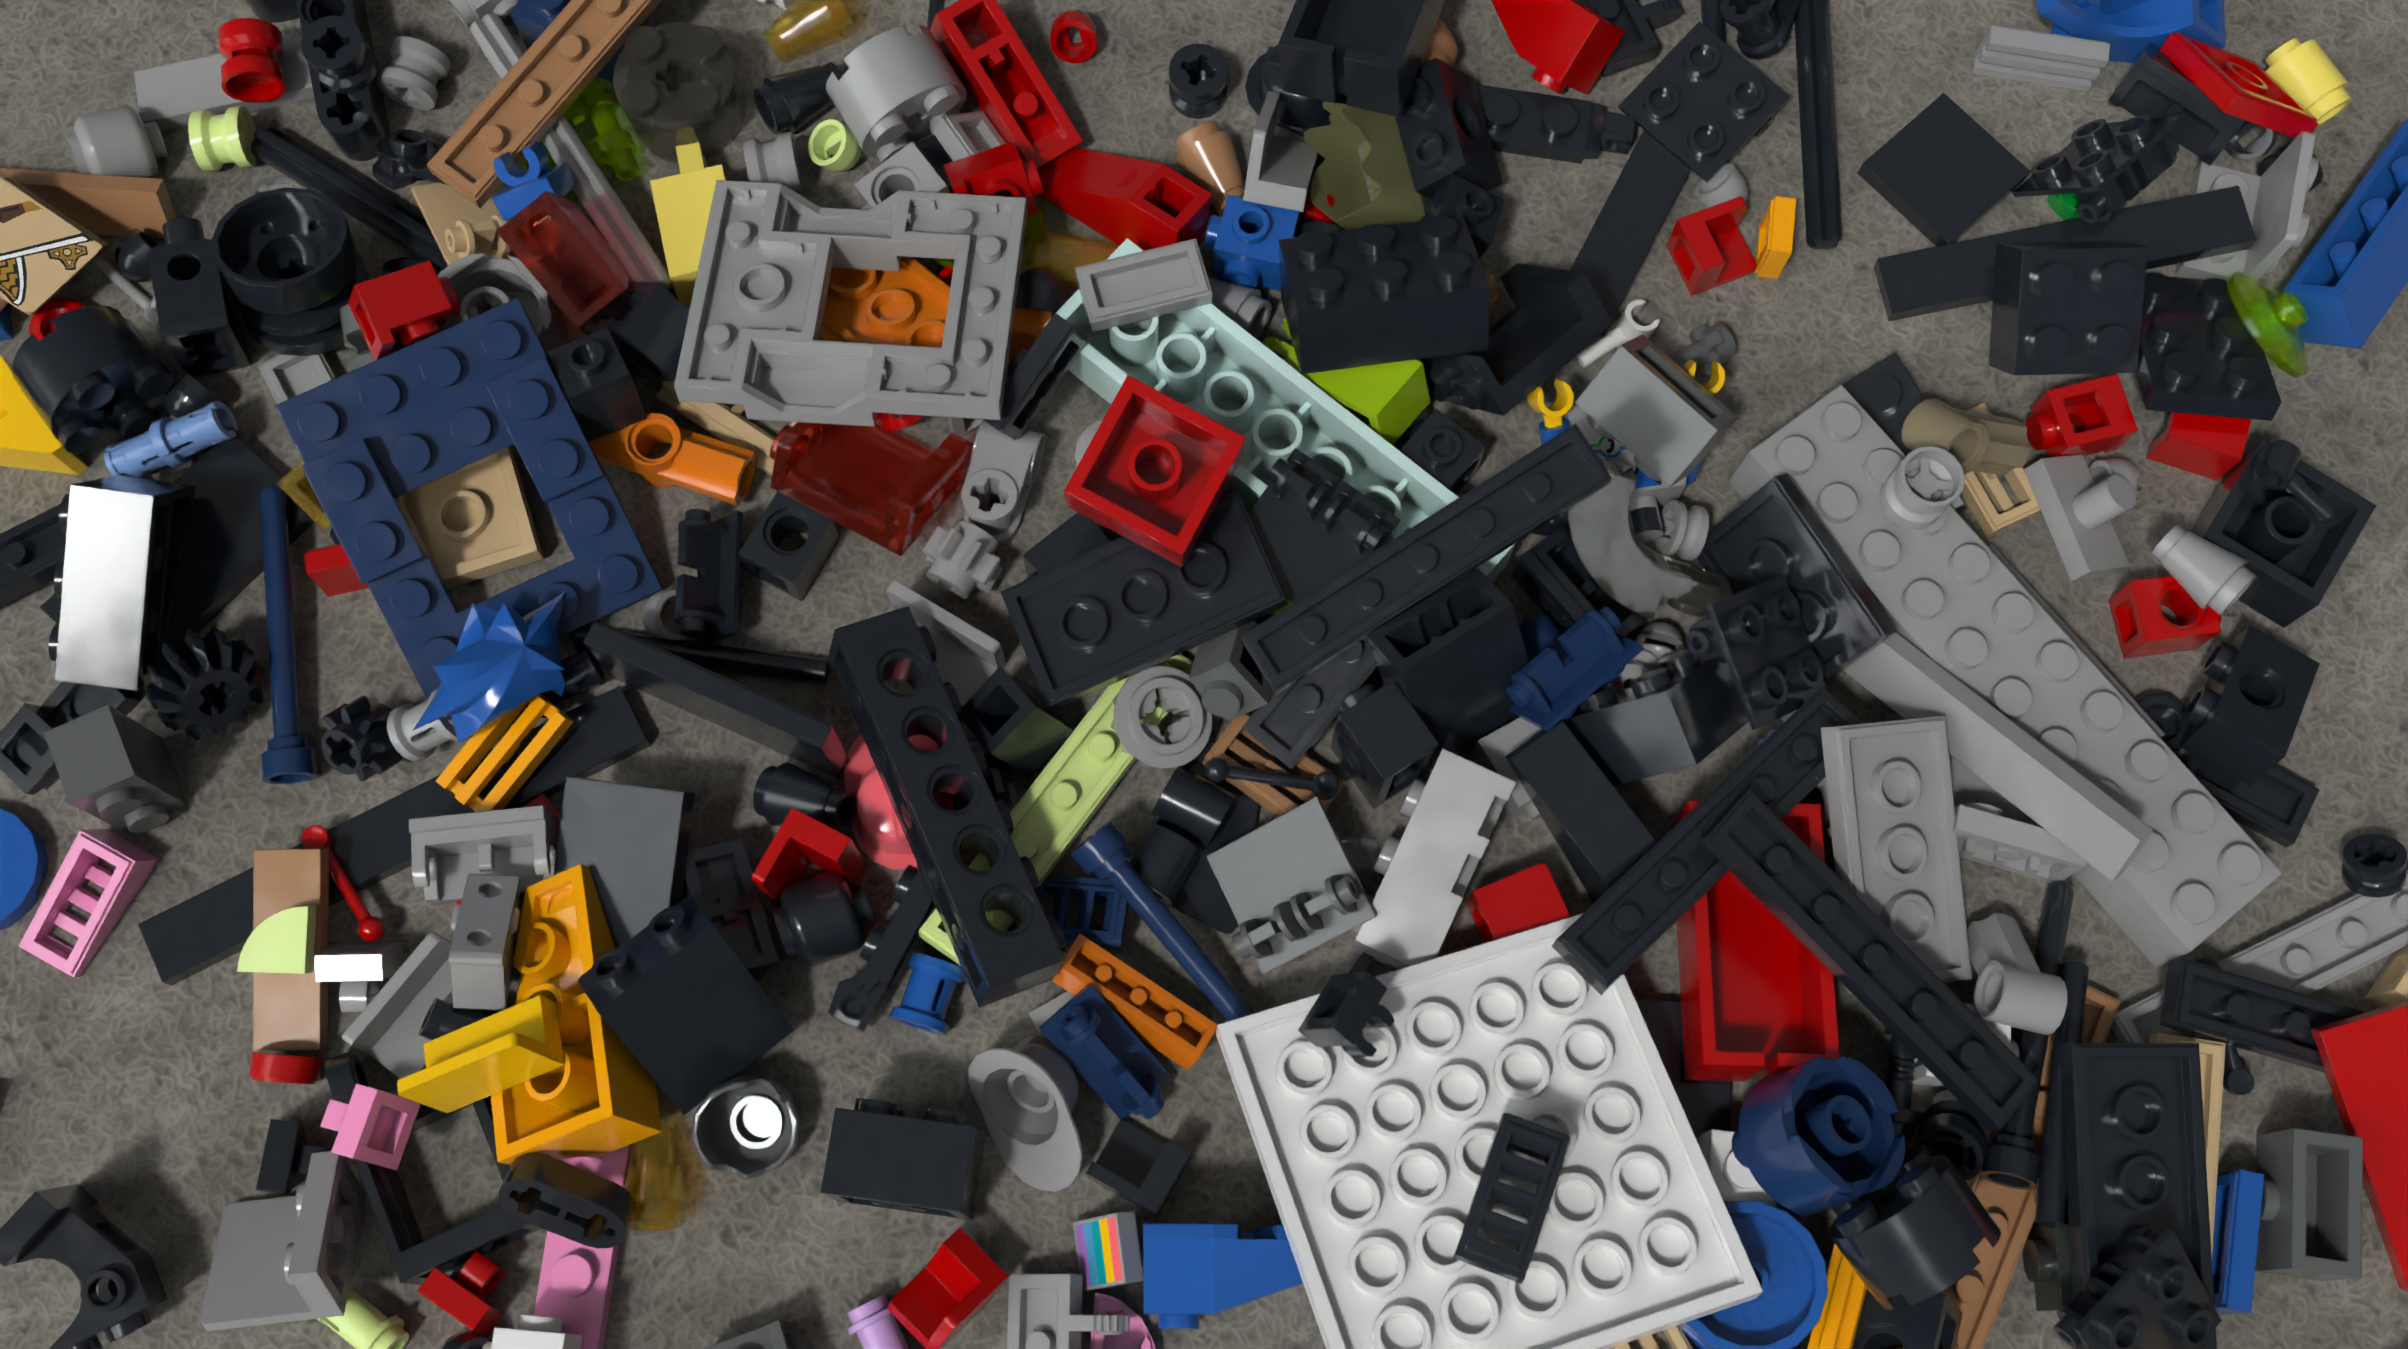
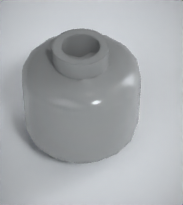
[65,106,168,178]

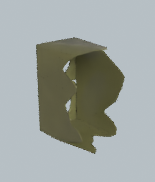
[1304,101,1425,230]

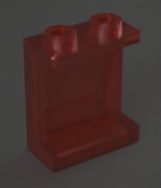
[770,422,973,556]

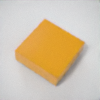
[1754,196,1796,279]

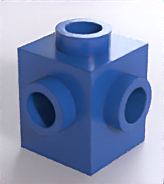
[1204,194,1300,291]

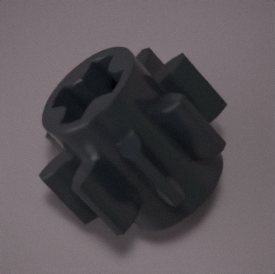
[321,696,403,782]

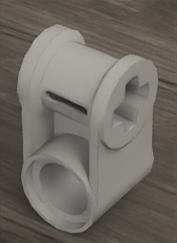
[961,420,1046,545]

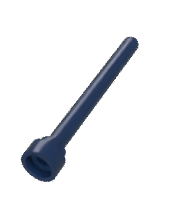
[259,484,318,784]
[1070,820,1255,1021]

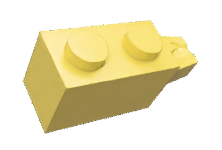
[650,141,727,310]

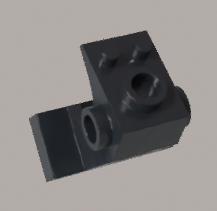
[0,1184,168,1349]

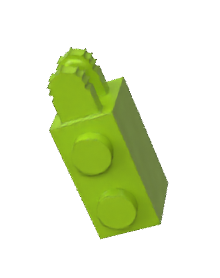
[1262,317,1431,445]

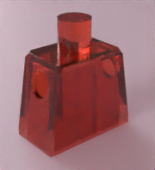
[496,191,629,328]

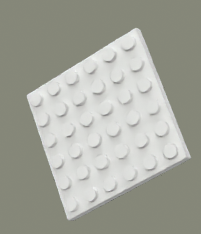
[1216,914,1763,1349]

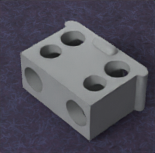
[449,873,521,1010]

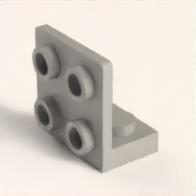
[2174,131,2319,293]
[1949,754,2086,883]
[199,1151,365,1331]

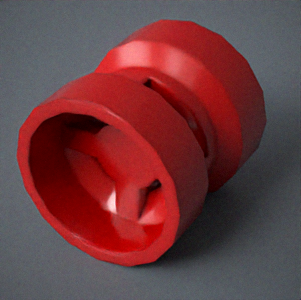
[219,18,285,103]

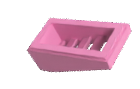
[19,829,158,978]

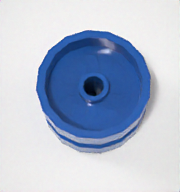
[1680,1201,1828,1349]

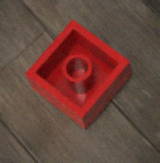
[1063,375,1246,567]

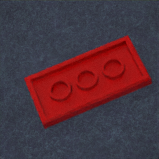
[2311,1000,2408,1292]

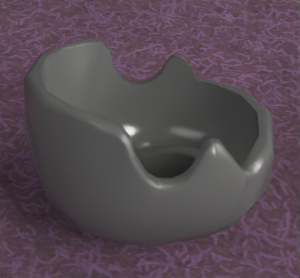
[691,1074,802,1180]

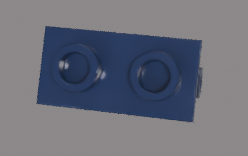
[1506,606,1644,732]
[1038,983,1172,1121]

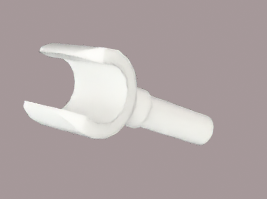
[1576,299,1660,368]

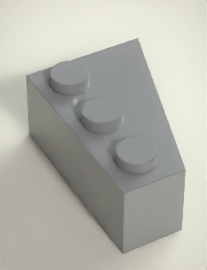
[1351,748,1516,970]

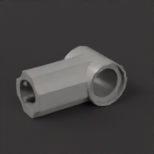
[1967,913,2067,1035]

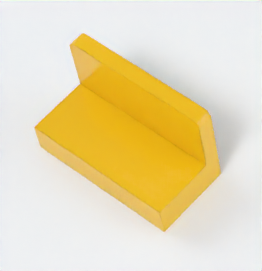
[397,995,565,1113]

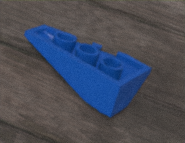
[1143,1224,1303,1329]

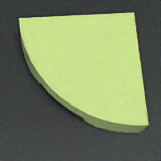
[237,905,317,974]

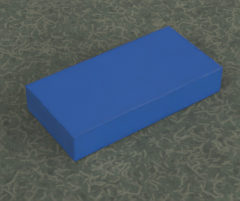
[2212,1169,2264,1314]

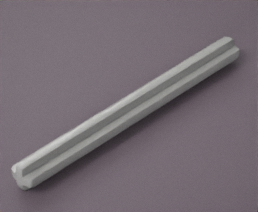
[470,13,675,295]

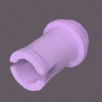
[847,1294,909,1349]

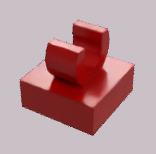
[417,1251,507,1337]

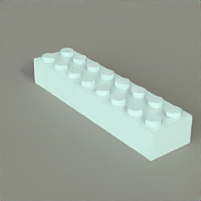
[1045,238,1516,583]

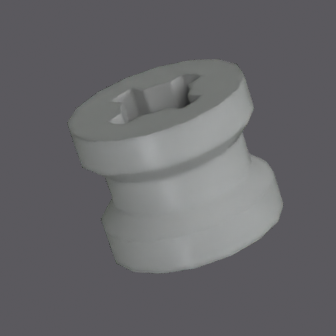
[376,36,451,110]
[743,132,803,193]

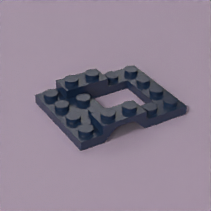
[274,298,663,698]

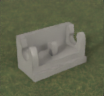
[409,805,560,904]

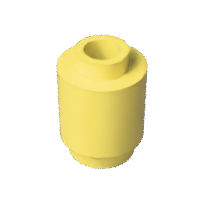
[2265,38,2353,127]

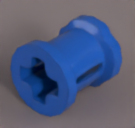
[889,953,966,1036]

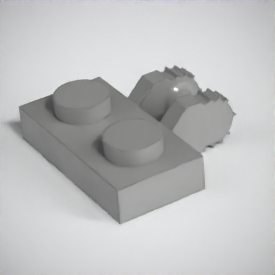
[1007,1274,1130,1349]

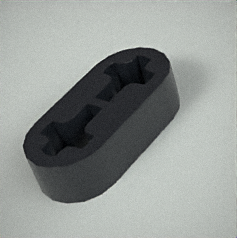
[498,1153,636,1248]

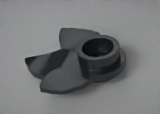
[372,129,447,190]

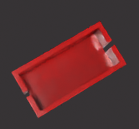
[1671,801,1840,1082]

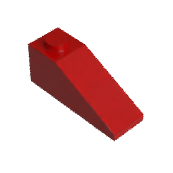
[930,0,1083,170]
[1491,0,1625,94]

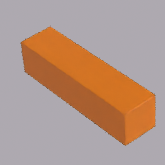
[1051,934,1218,1070]

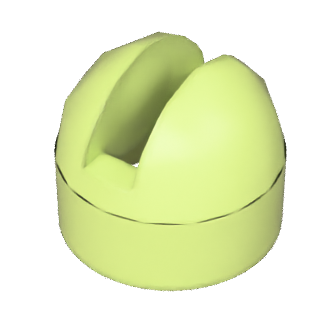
[808,119,862,172]

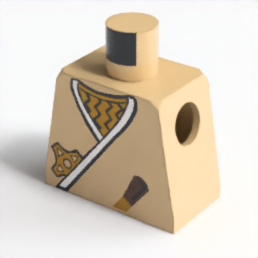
[0,171,109,315]

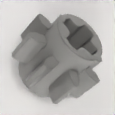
[922,520,1003,599]

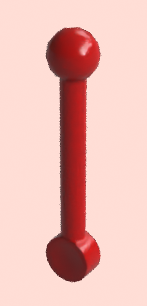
[301,825,385,942]

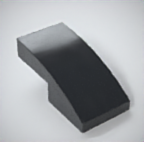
[0,681,140,795]

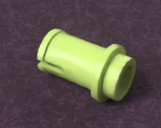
[317,1284,409,1349]

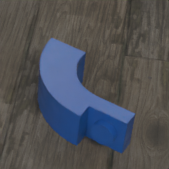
[2036,0,2226,63]

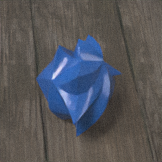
[412,590,567,743]

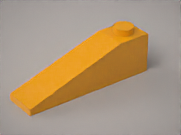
[491,864,662,1164]

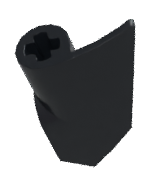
[1128,740,1259,935]

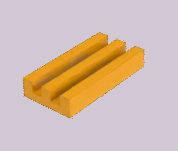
[436,693,574,812]

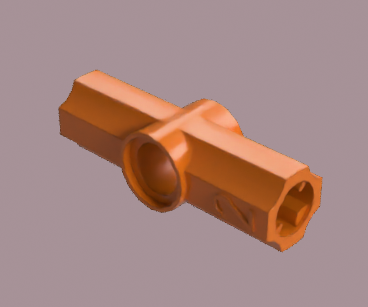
[570,405,758,506]

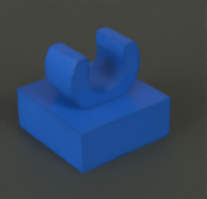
[492,141,577,221]

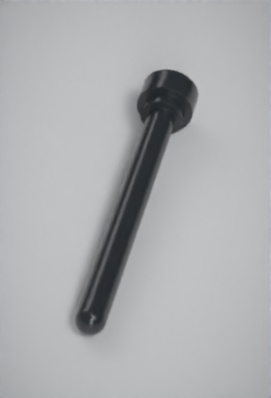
[1980,880,2074,1190]

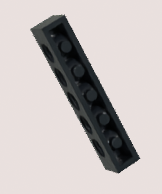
[828,606,1066,1008]

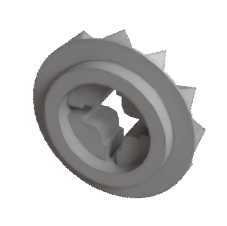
[1111,666,1212,770]

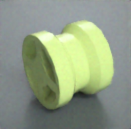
[188,106,259,172]

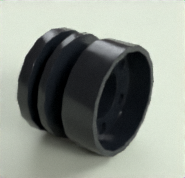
[211,187,370,356]

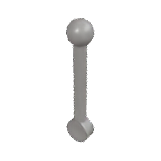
[91,254,160,327]

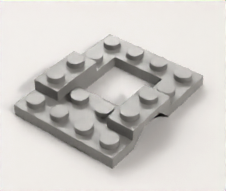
[674,180,1028,427]

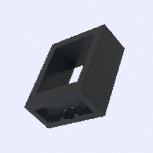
[354,1096,542,1285]

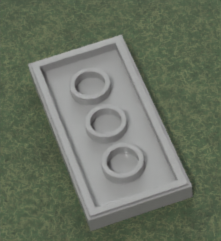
[1821,716,1972,994]

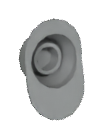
[968,1035,1083,1192]

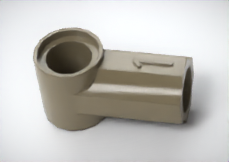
[1902,398,2032,476]

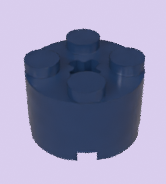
[1732,1056,1906,1217]

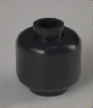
[771,870,875,966]

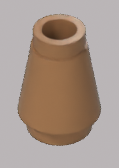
[1175,121,1245,216]

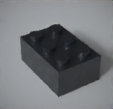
[1278,216,1490,374]

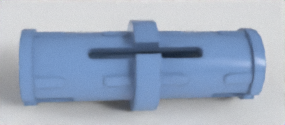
[104,400,238,478]

